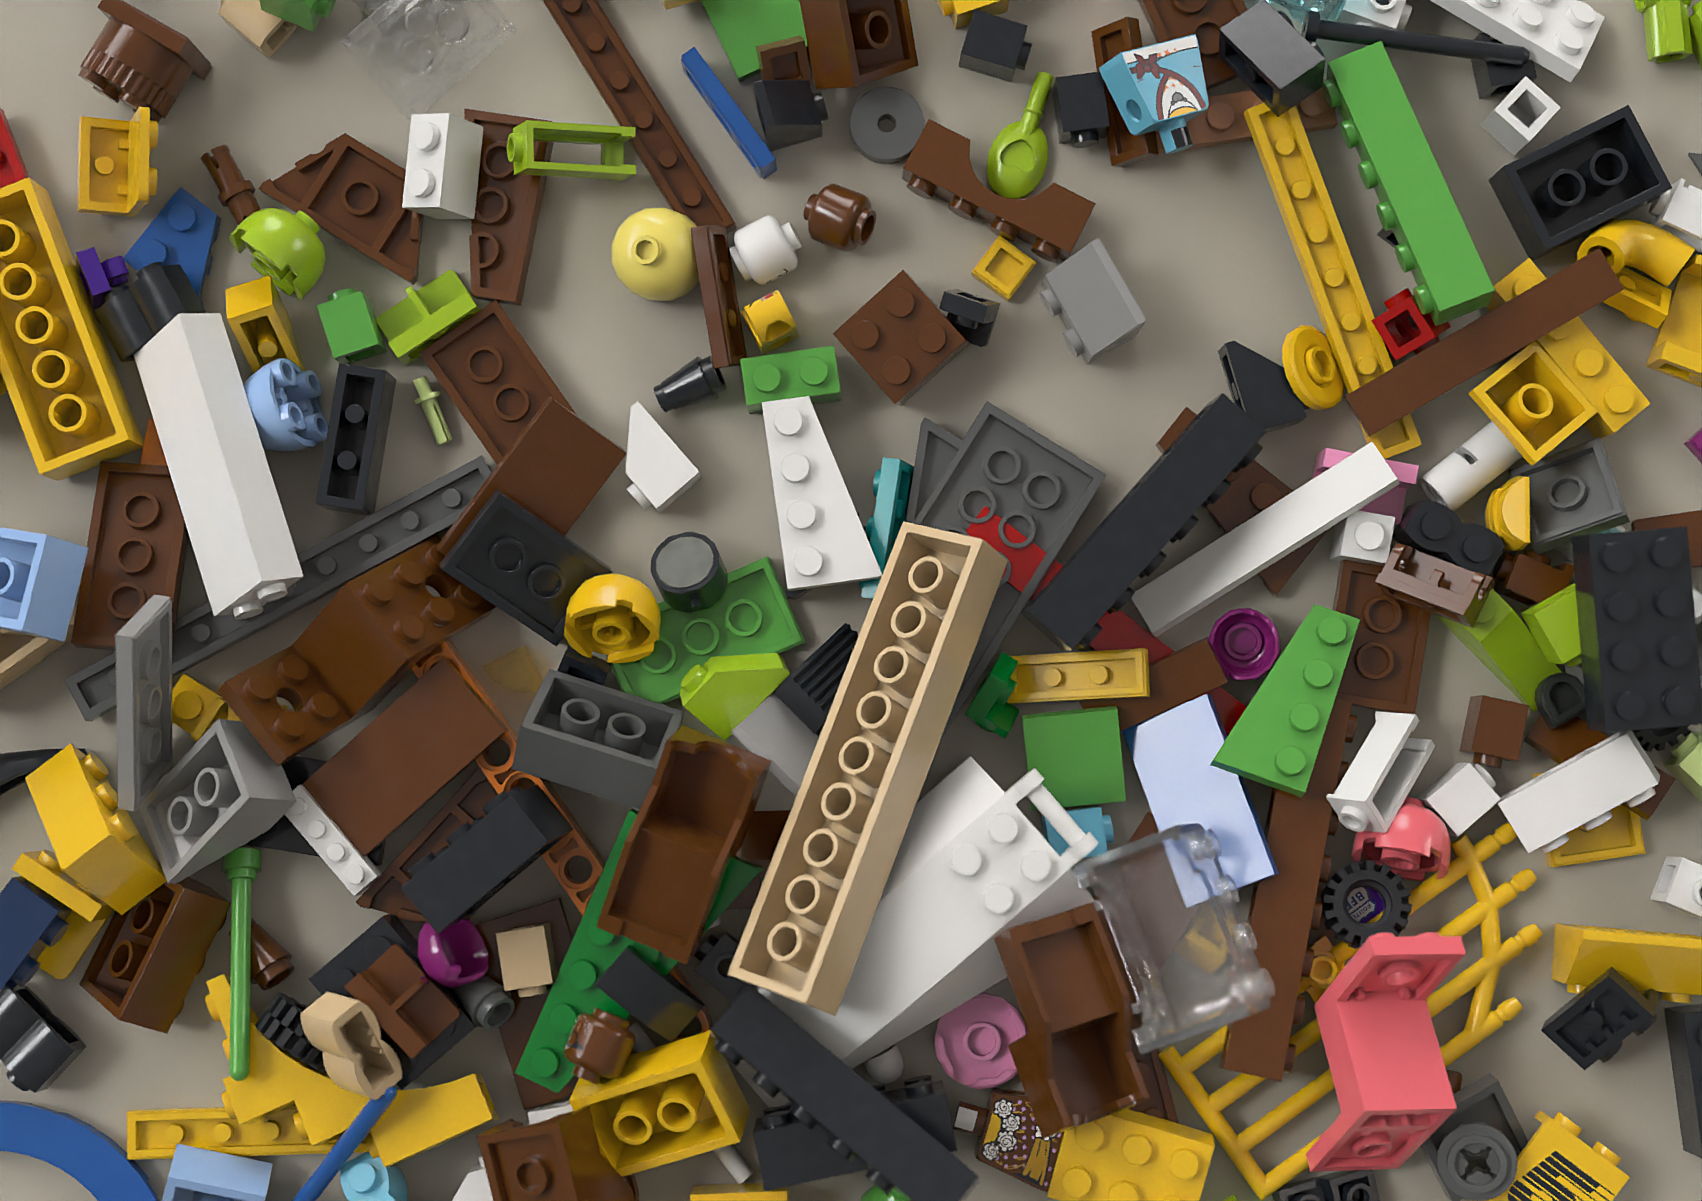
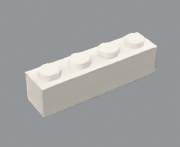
[285,785,383,896]

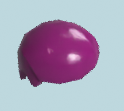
[1208,608,1281,681]
[418,919,488,988]

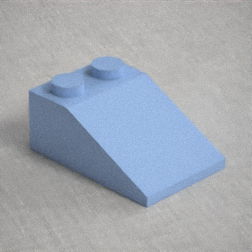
[0,527,88,642]
[162,1144,273,1201]

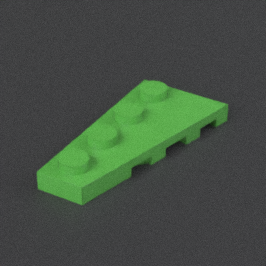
[1210,604,1360,797]

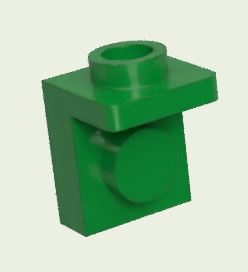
[964,652,1019,738]

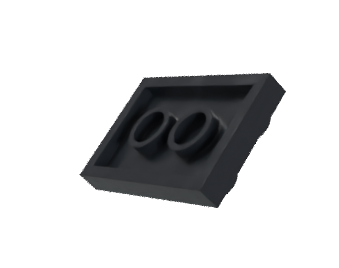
[440,488,613,647]

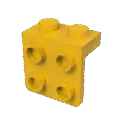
[77,106,158,217]
[11,849,114,979]

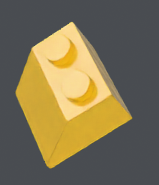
[1469,341,1598,466]

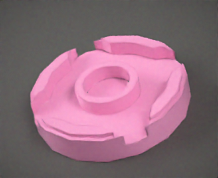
[934,992,1028,1089]

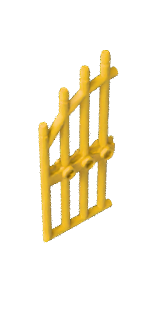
[1158,822,1542,1201]

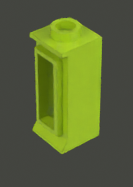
[507,120,636,181]

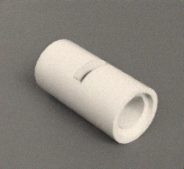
[1419,421,1522,512]

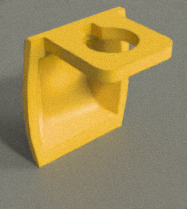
[1485,476,1531,551]

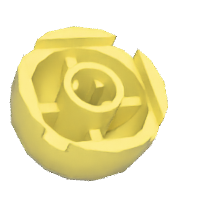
[611,208,699,301]

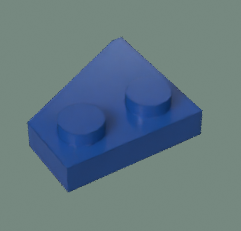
[123,187,221,305]

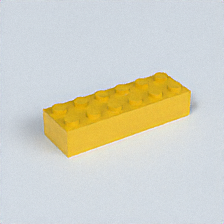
[0,177,144,481]

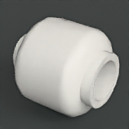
[729,215,802,285]

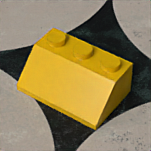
[1551,923,1702,1003]

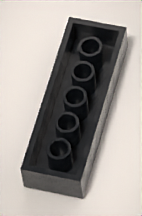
[1020,393,1266,651]

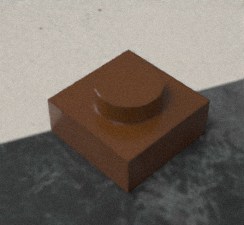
[756,35,813,85]

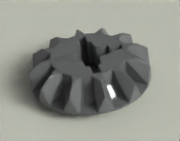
[1437,1122,1517,1201]

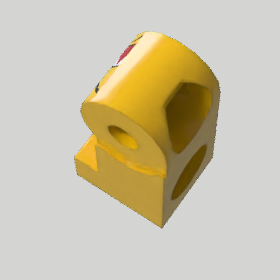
[741,290,799,356]

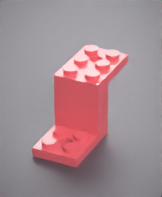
[1306,932,1466,1172]

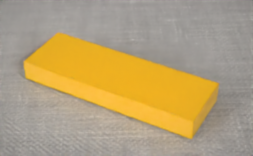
[1007,648,1150,704]

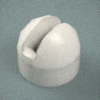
[863,1043,904,1083]

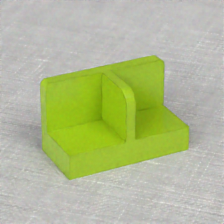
[376,269,480,366]

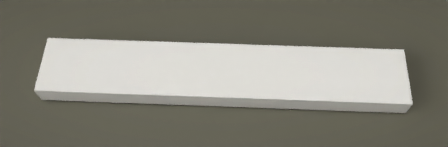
[1131,442,1400,637]

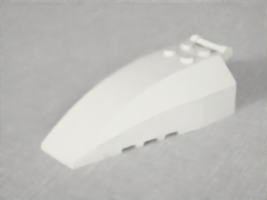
[714,756,1099,1108]

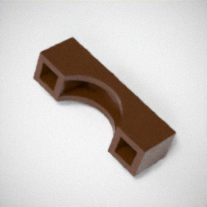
[902,119,1096,263]

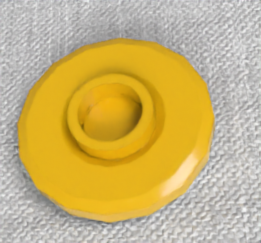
[1282,325,1344,411]

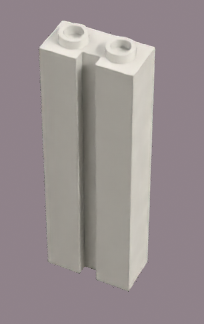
[134,313,304,620]

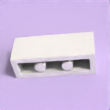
[1498,730,1660,853]

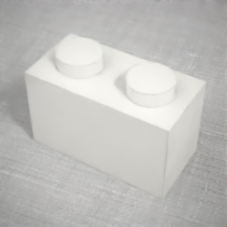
[402,113,484,219]

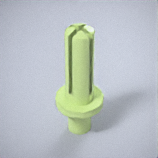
[413,376,452,445]

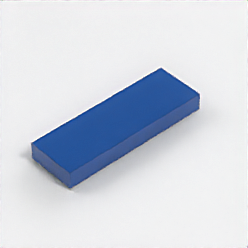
[681,47,777,179]

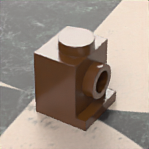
[1493,550,1574,607]

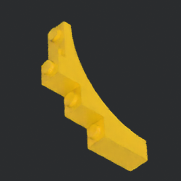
[205,974,499,1167]

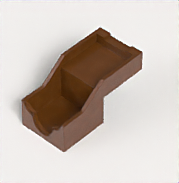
[596,725,772,964]
[994,902,1150,1139]
[477,1106,635,1201]

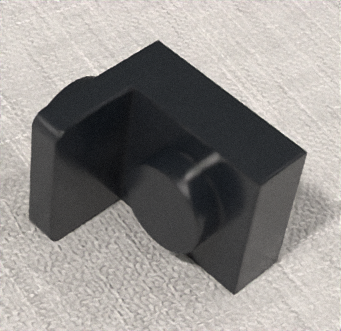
[939,289,1001,347]

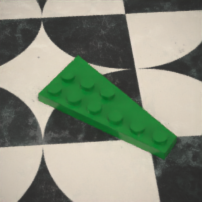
[515,809,763,1093]

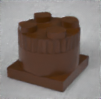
[78,0,212,123]

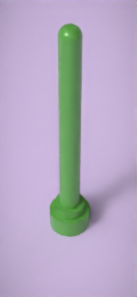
[222,848,261,1081]

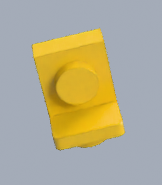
[172,673,228,742]

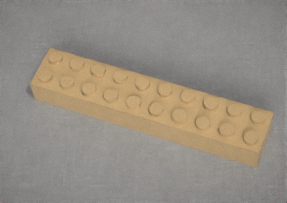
[728,521,1008,1016]

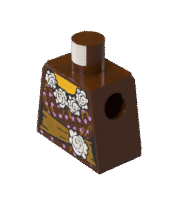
[953,1088,1064,1192]

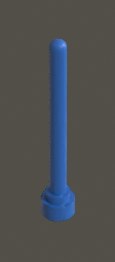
[292,1086,397,1201]

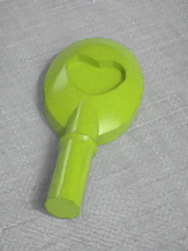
[986,72,1054,199]

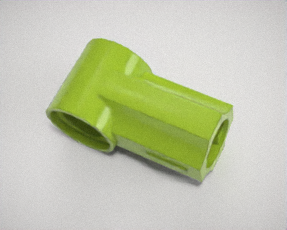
[1634,0,1693,64]

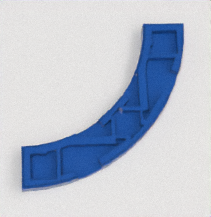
[0,1100,159,1201]

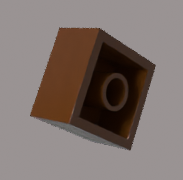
[833,270,970,406]

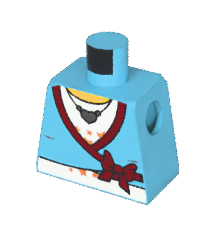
[1099,34,1209,155]

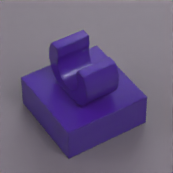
[76,247,129,309]

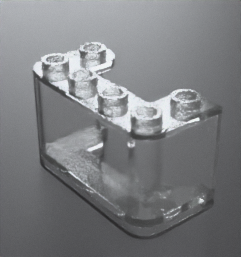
[1072,823,1275,1054]

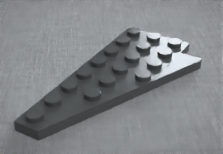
[906,401,1106,745]

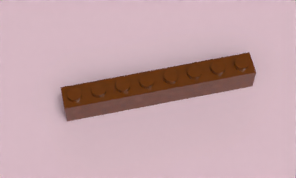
[1219,698,1357,1082]

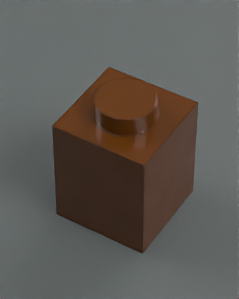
[1459,695,1529,769]

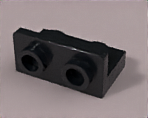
[1541,967,1659,1071]

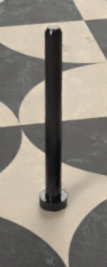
[1301,11,1530,66]

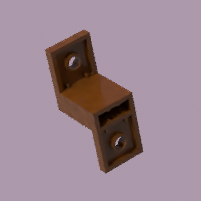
[218,535,497,766]

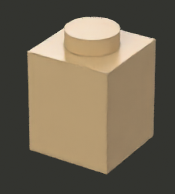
[496,922,558,997]

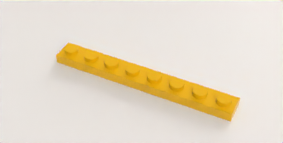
[1243,103,1422,459]

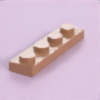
[1156,79,1338,154]

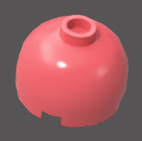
[1352,797,1451,881]

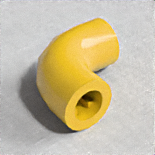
[1577,219,1696,287]

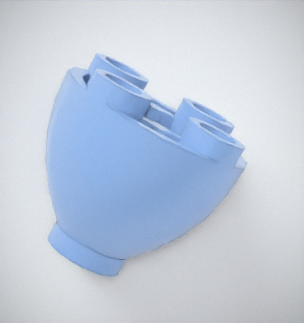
[243,358,329,452]

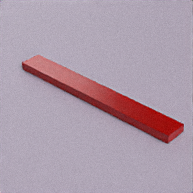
[966,506,1247,737]

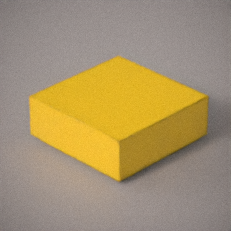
[971,235,1037,302]

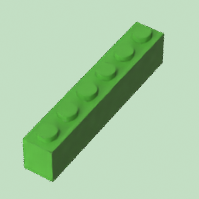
[1322,41,1495,326]

